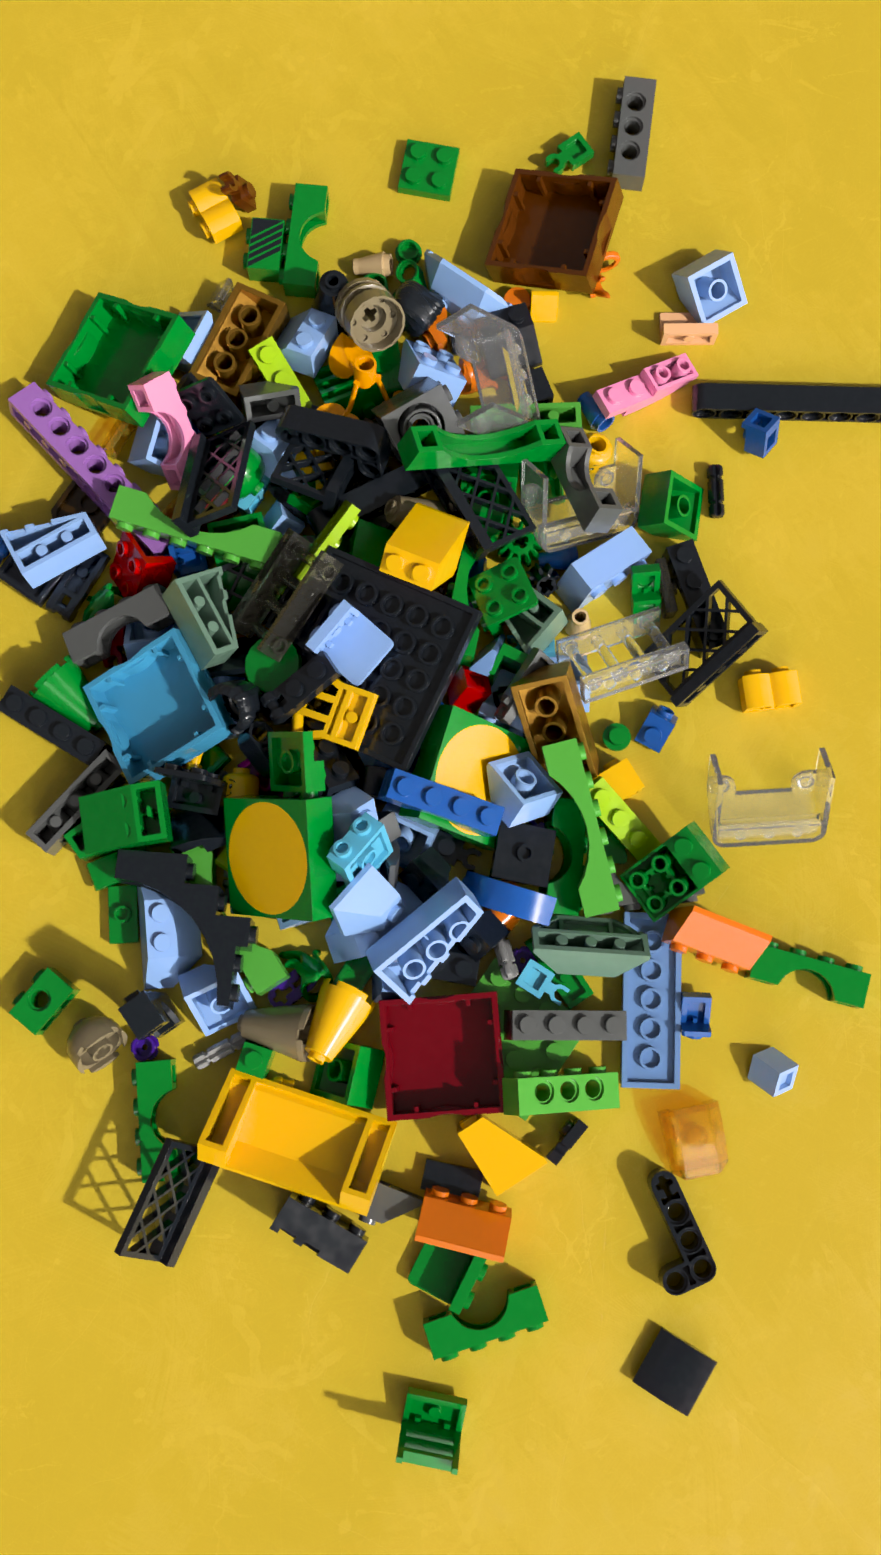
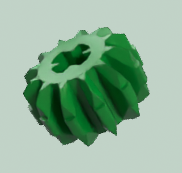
[497,521,543,567]

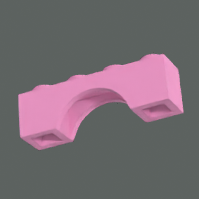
[127,371,196,490]

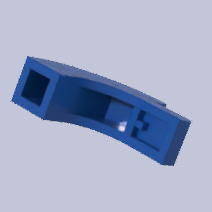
[461,870,557,926]

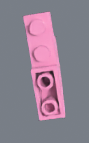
[592,353,699,419]

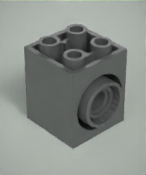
[370,377,466,464]

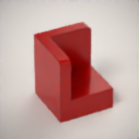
[447,665,492,713]

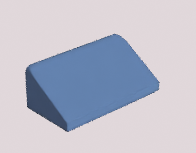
[469,634,506,677]

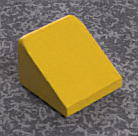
[530,291,559,323]

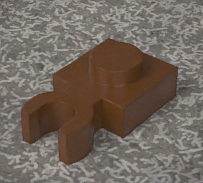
[218,171,257,213]

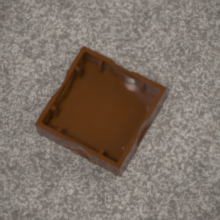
[484,168,624,294]

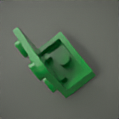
[468,557,538,638]
[408,1243,489,1315]

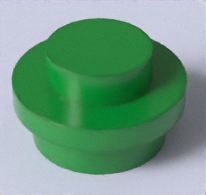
[395,239,422,264]
[602,723,631,751]

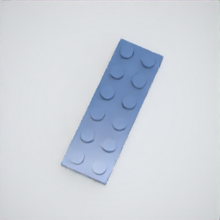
[620,912,682,1090]

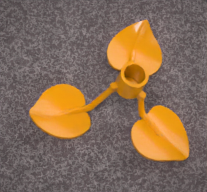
[317,332,418,426]

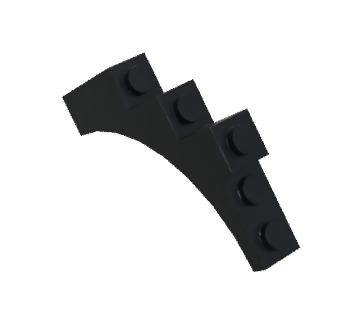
[114,849,259,1009]

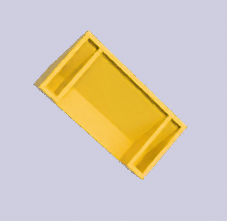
[197,1068,398,1216]

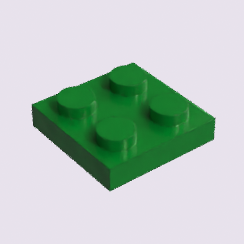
[398,139,460,202]

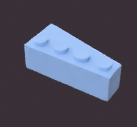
[365,877,484,1005]

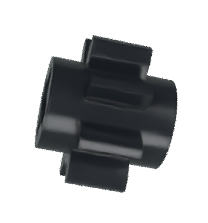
[525,562,560,598]

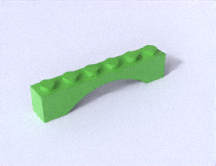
[109,485,285,572]
[541,738,623,918]
[169,845,290,996]

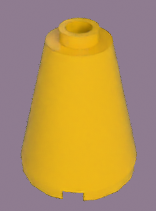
[305,978,375,1065]

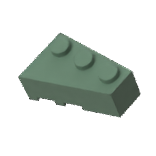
[499,563,568,654]
[162,566,239,670]

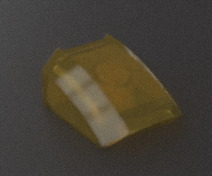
[657,1099,728,1180]

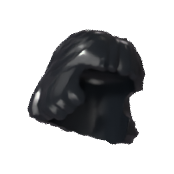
[392,280,445,338]
[208,680,263,735]

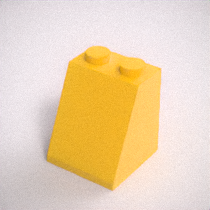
[379,502,470,591]
[457,1114,547,1196]

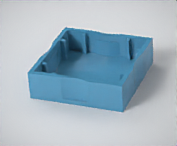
[83,628,235,785]

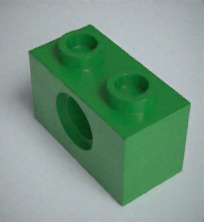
[9,967,80,1035]

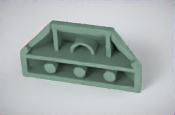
[531,915,651,978]

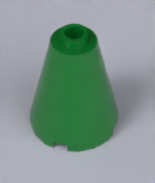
[29,654,103,732]

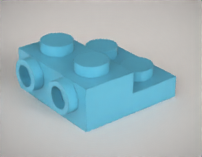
[326,812,393,887]

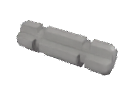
[494,935,519,980]
[192,1032,248,1070]

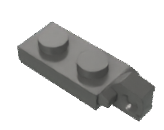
[494,647,555,725]

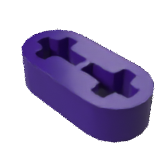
[268,969,318,1007]

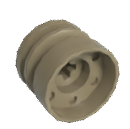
[335,277,405,352]

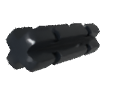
[707,464,725,519]

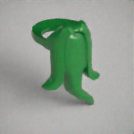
[82,583,124,621]
[279,949,333,1002]

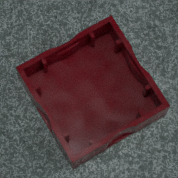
[379,991,505,1121]

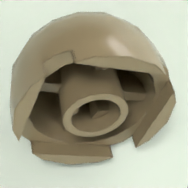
[67,1015,128,1074]

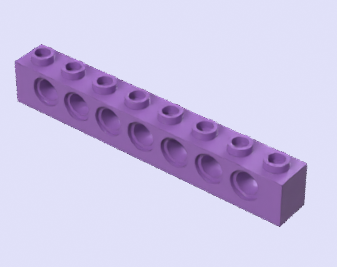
[8,382,178,556]

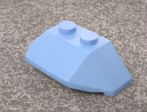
[424,249,514,329]
[325,881,423,964]
[137,886,202,990]

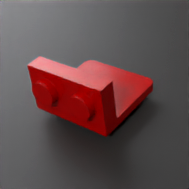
[109,532,176,597]

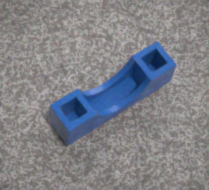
[377,768,505,837]

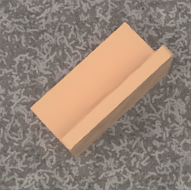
[659,313,718,345]

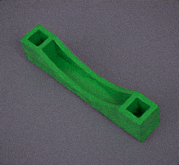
[397,419,566,471]
[445,502,506,667]

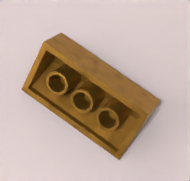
[189,282,290,410]
[510,661,600,785]

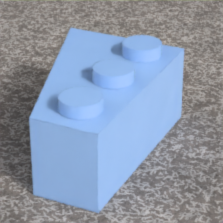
[0,512,107,589]
[554,526,652,613]

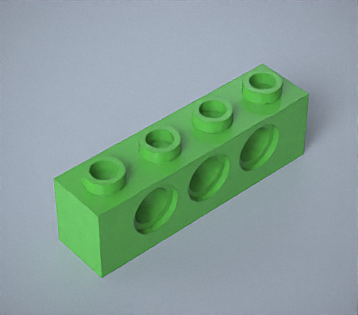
[502,1066,620,1116]

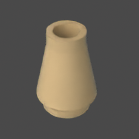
[353,251,393,278]
[564,608,591,638]

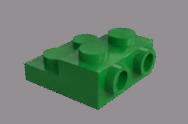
[268,731,326,798]

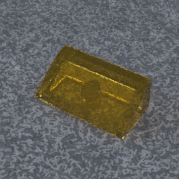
[100,419,137,460]

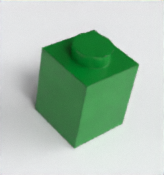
[235,1041,276,1079]

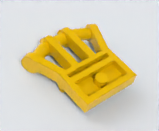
[292,679,378,751]

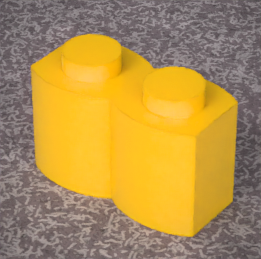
[187,177,244,244]
[737,666,802,713]

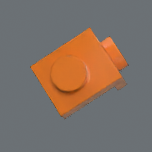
[422,307,447,351]

